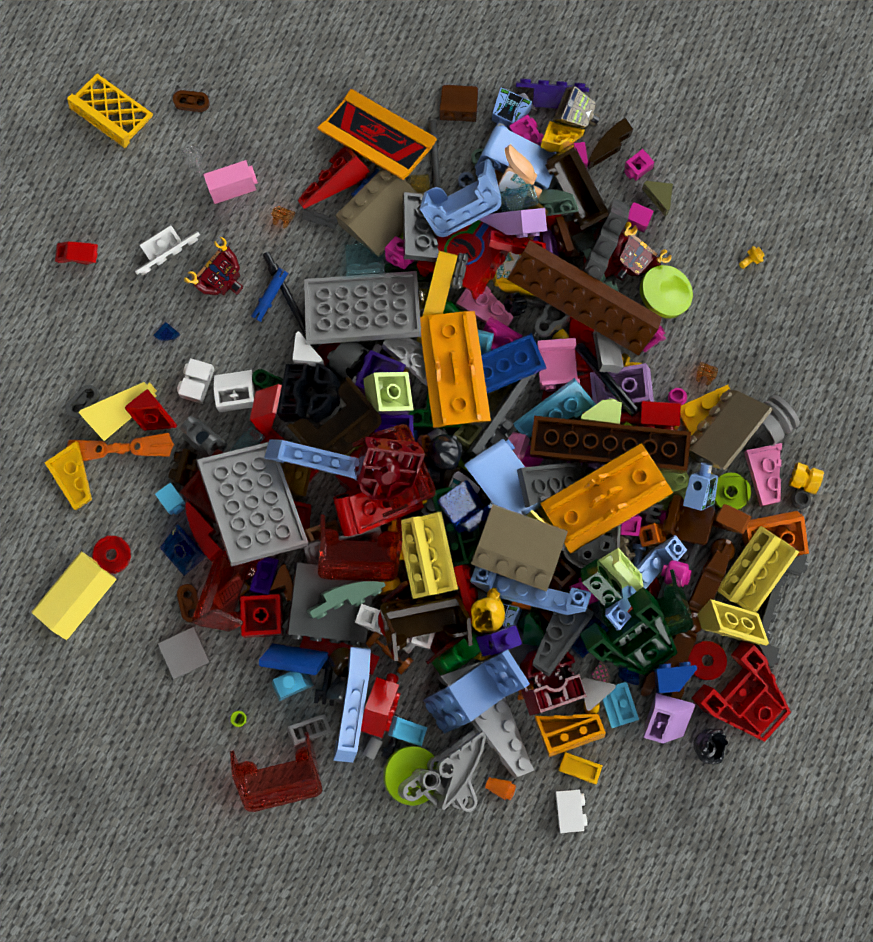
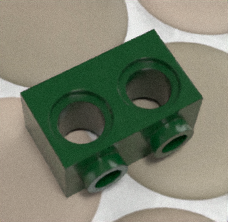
[581,559,623,608]

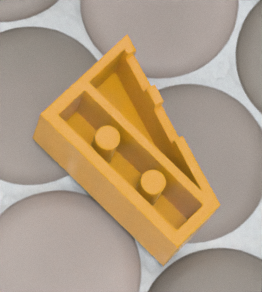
[535,714,606,757]

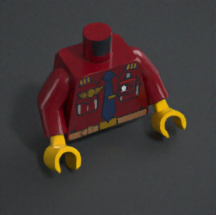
[612,222,671,281]
[184,237,243,296]

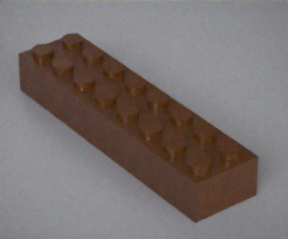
[507,240,662,356]
[530,416,691,474]

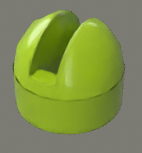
[230,710,247,727]

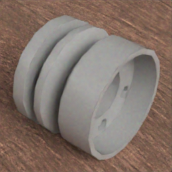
[756,394,800,446]

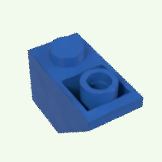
[654,662,697,693]

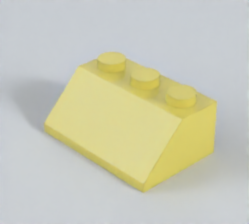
[697,599,769,646]

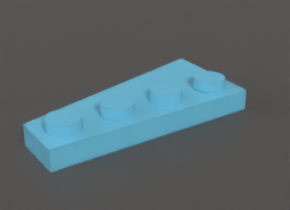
[513,378,596,438]

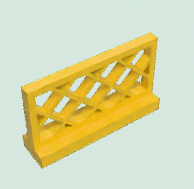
[67,74,153,148]

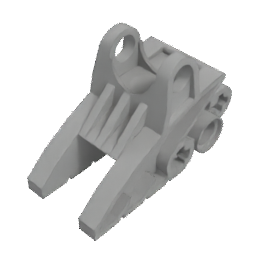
[398,730,486,812]

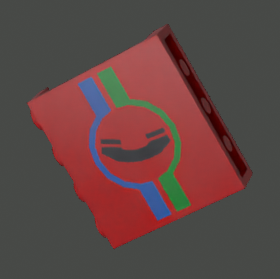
[416,220,509,300]

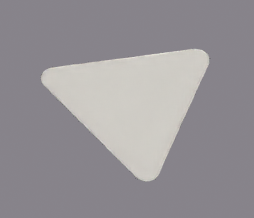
[581,677,616,711]

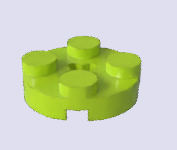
[715,472,751,510]

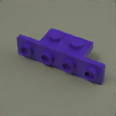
[516,78,589,109]

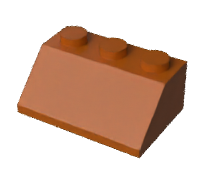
[742,511,809,556]

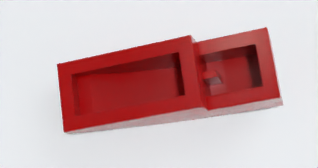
[185,502,223,561]

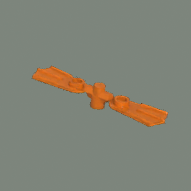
[66,433,174,461]

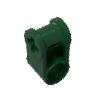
[252,369,283,398]

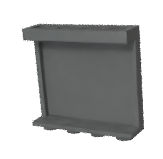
[286,562,375,646]

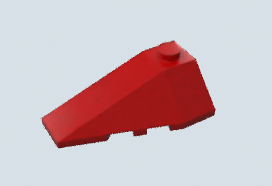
[298,146,370,209]

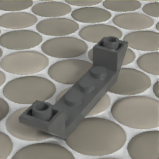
[755,554,808,668]

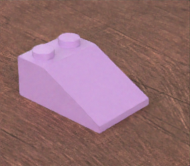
[479,208,547,238]
[590,363,654,409]

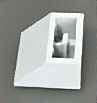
[214,370,255,413]

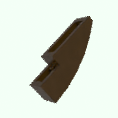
[588,118,633,169]

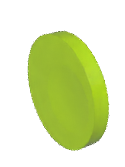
[640,265,693,318]
[383,746,438,806]

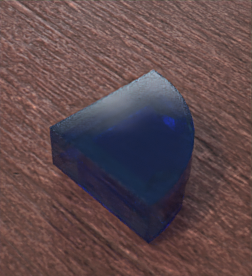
[153,322,180,341]
[618,667,639,685]

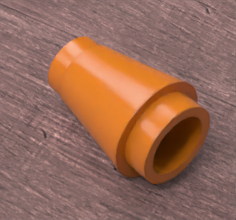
[485,777,516,800]

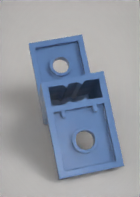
[423,649,530,733]

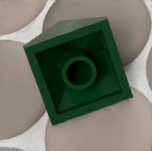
[517,609,549,647]

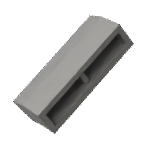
[593,330,624,374]

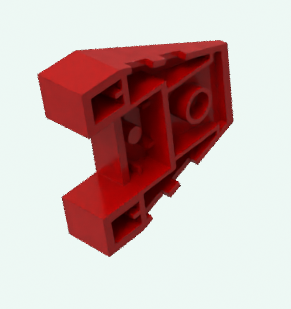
[691,641,791,742]

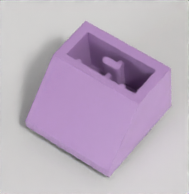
[644,693,695,743]

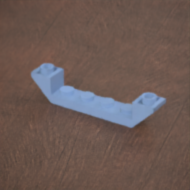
[264,439,374,481]
[605,535,687,630]
[470,566,591,615]
[333,647,371,763]

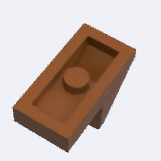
[712,504,751,534]
[270,564,293,602]

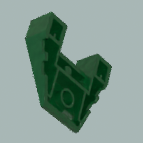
[580,587,678,676]

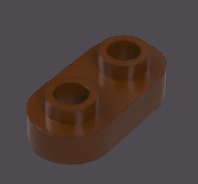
[173,90,210,112]
[177,584,202,623]

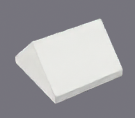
[293,331,324,367]

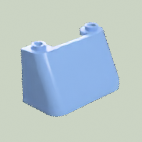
[475,125,556,189]
[420,158,502,237]
[465,439,548,516]

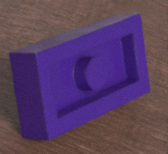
[249,557,279,595]

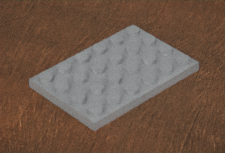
[304,271,422,345]
[197,442,308,566]

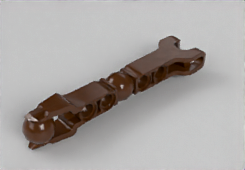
[640,538,735,700]

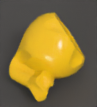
[471,588,505,633]

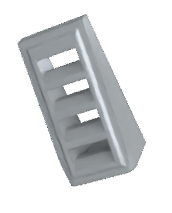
[286,714,332,747]

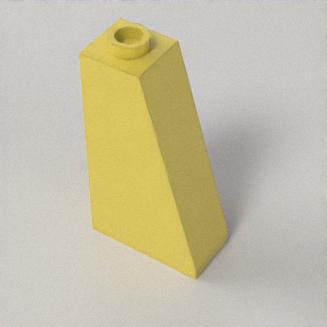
[78,382,157,441]

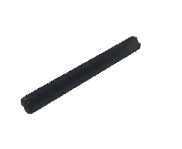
[575,342,639,417]

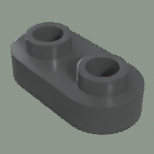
[65,385,100,419]
[578,536,615,565]

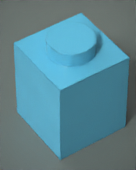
[155,482,186,515]

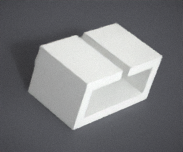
[177,358,214,404]
[555,789,587,833]

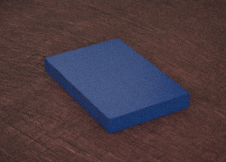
[259,643,328,675]

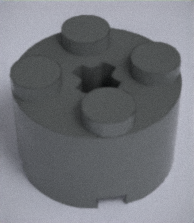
[327,341,370,381]

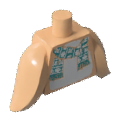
[498,144,542,204]

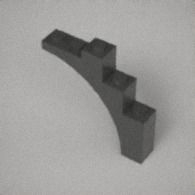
[582,198,630,281]

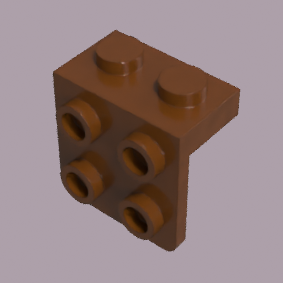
[440,85,478,122]
[551,216,595,260]
[663,495,715,545]

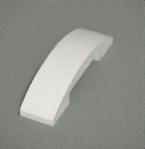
[355,604,435,649]

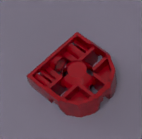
[354,437,425,501]
[520,649,587,716]

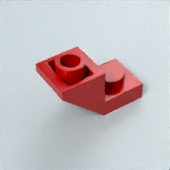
[55,241,98,265]

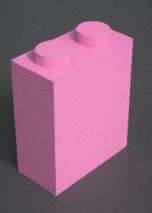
[203,160,258,204]

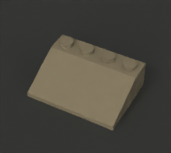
[335,168,418,258]
[689,389,773,470]
[471,504,568,592]

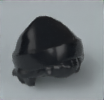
[428,434,462,470]
[693,728,728,764]

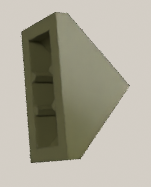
[642,181,673,216]
[454,423,482,452]

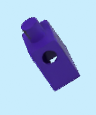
[476,625,522,656]

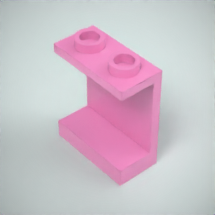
[537,338,580,392]

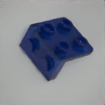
[438,480,494,533]

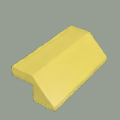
[396,512,458,599]
[717,526,799,613]
[32,551,117,640]

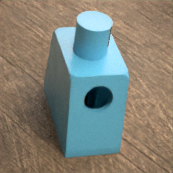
[272,671,314,701]

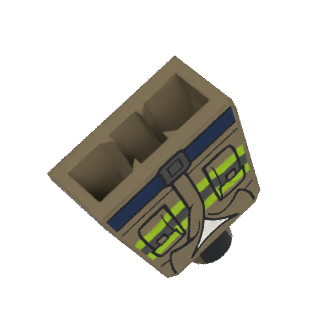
[553,86,600,128]

